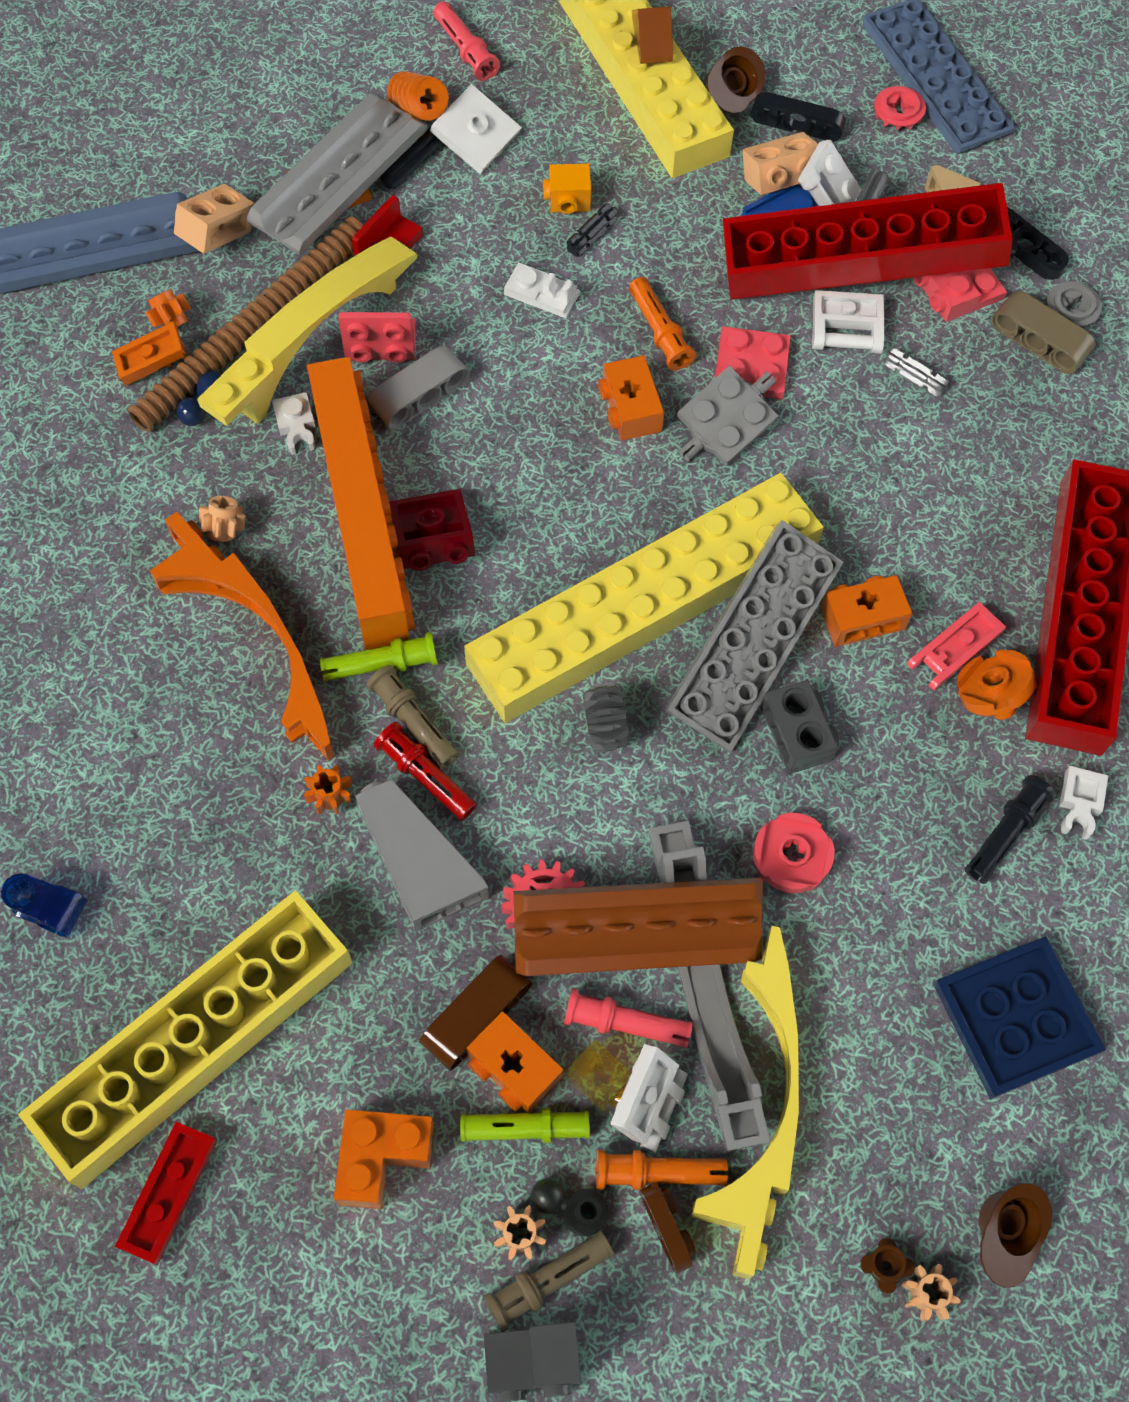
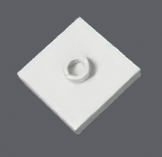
[430,84,522,174]

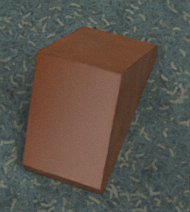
[632,6,673,64]

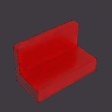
[352,195,423,256]

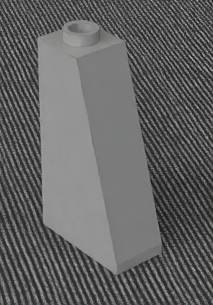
[354,779,489,932]

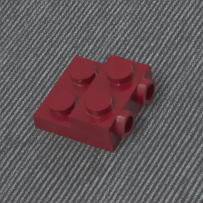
[389,489,476,571]

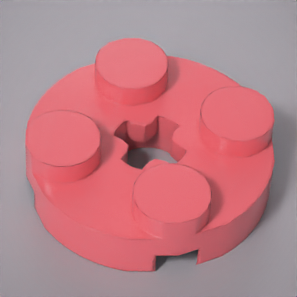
[753,813,835,893]

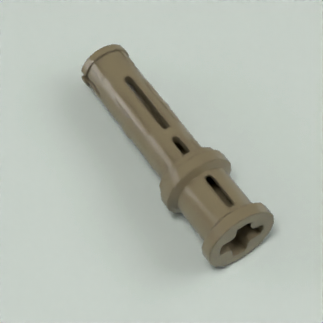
[366,665,460,770]
[483,1231,614,1332]

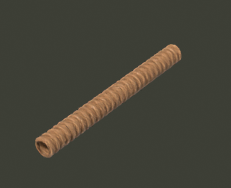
[128,216,364,432]

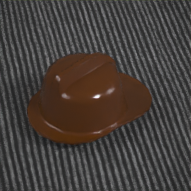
[707,46,766,114]
[978,1183,1053,1288]

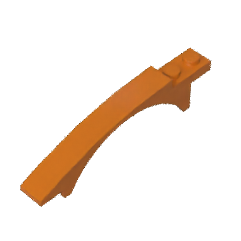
[150,512,335,761]

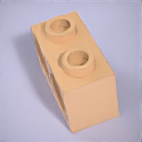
[742,132,818,195]
[174,184,255,254]

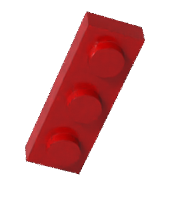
[114,1121,218,1266]

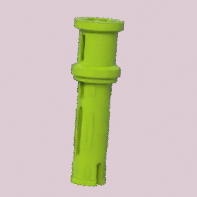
[320,632,438,682]

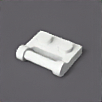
[798,140,861,206]
[812,290,884,354]

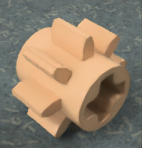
[198,496,246,542]
[494,1205,546,1262]
[902,1264,961,1322]

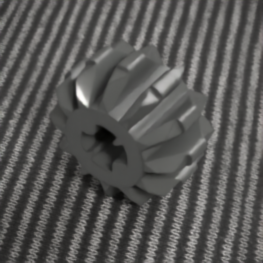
[583,685,629,752]

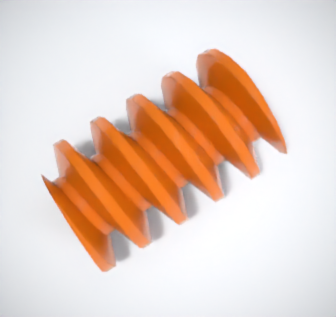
[387,71,449,121]

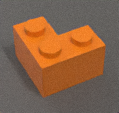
[334,1109,435,1209]

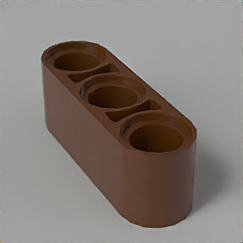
[419,954,533,1071]

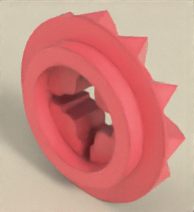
[873,86,926,131]

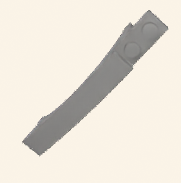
[648,821,770,1151]

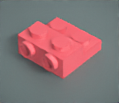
[913,268,1007,322]

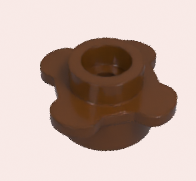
[860,1238,914,1294]

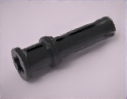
[964,775,1056,884]

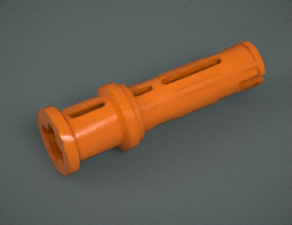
[628,277,696,372]
[595,1149,728,1190]

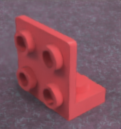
[338,312,416,363]

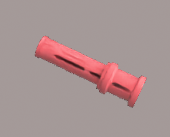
[433,1,500,82]
[564,988,693,1049]

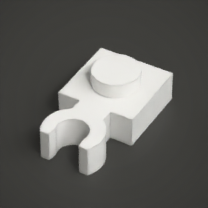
[272,392,315,455]
[1059,766,1108,840]

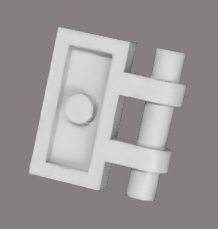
[610,1044,688,1154]

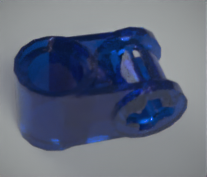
[1,873,88,938]

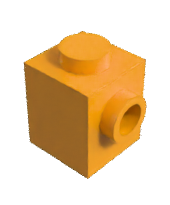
[543,163,591,214]

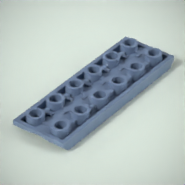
[862,0,1016,153]
[0,192,199,294]

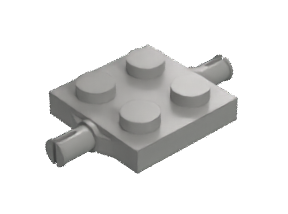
[677,365,779,466]

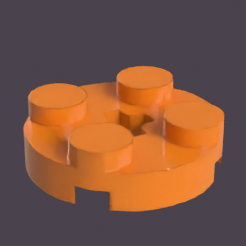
[957,650,1038,720]

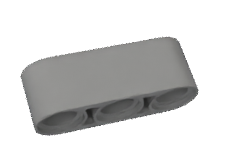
[367,345,470,430]

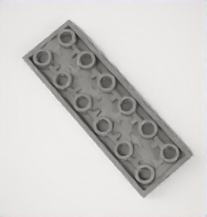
[247,93,428,255]
[666,520,844,753]

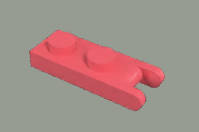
[907,602,1007,691]

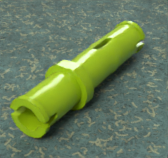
[460,1108,590,1143]

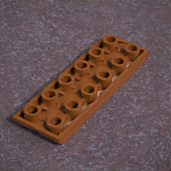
[513,878,763,976]

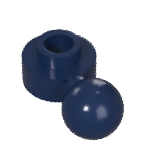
[176,370,223,426]

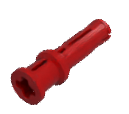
[373,722,478,822]

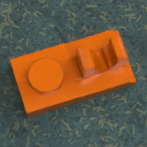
[111,321,189,386]

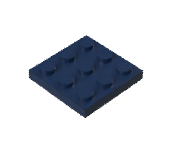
[933,936,1106,1100]

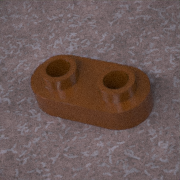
[639,1183,697,1274]

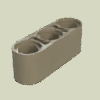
[991,291,1096,374]

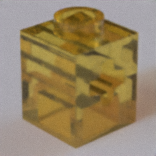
[566,1039,632,1113]

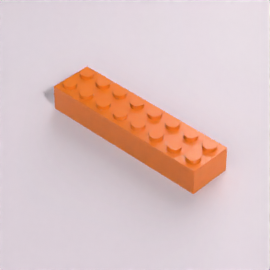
[306,357,415,650]

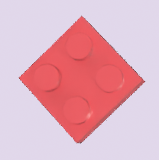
[715,326,791,400]

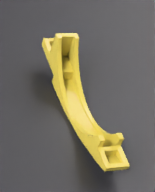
[197,237,417,426]
[690,926,799,1279]

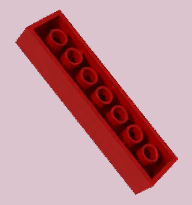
[723,182,1013,300]
[1025,459,1129,756]

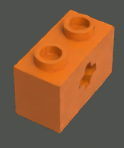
[598,355,664,441]
[820,575,912,647]
[467,1011,564,1113]

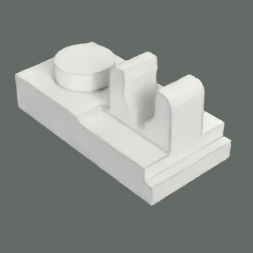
[504,262,580,318]

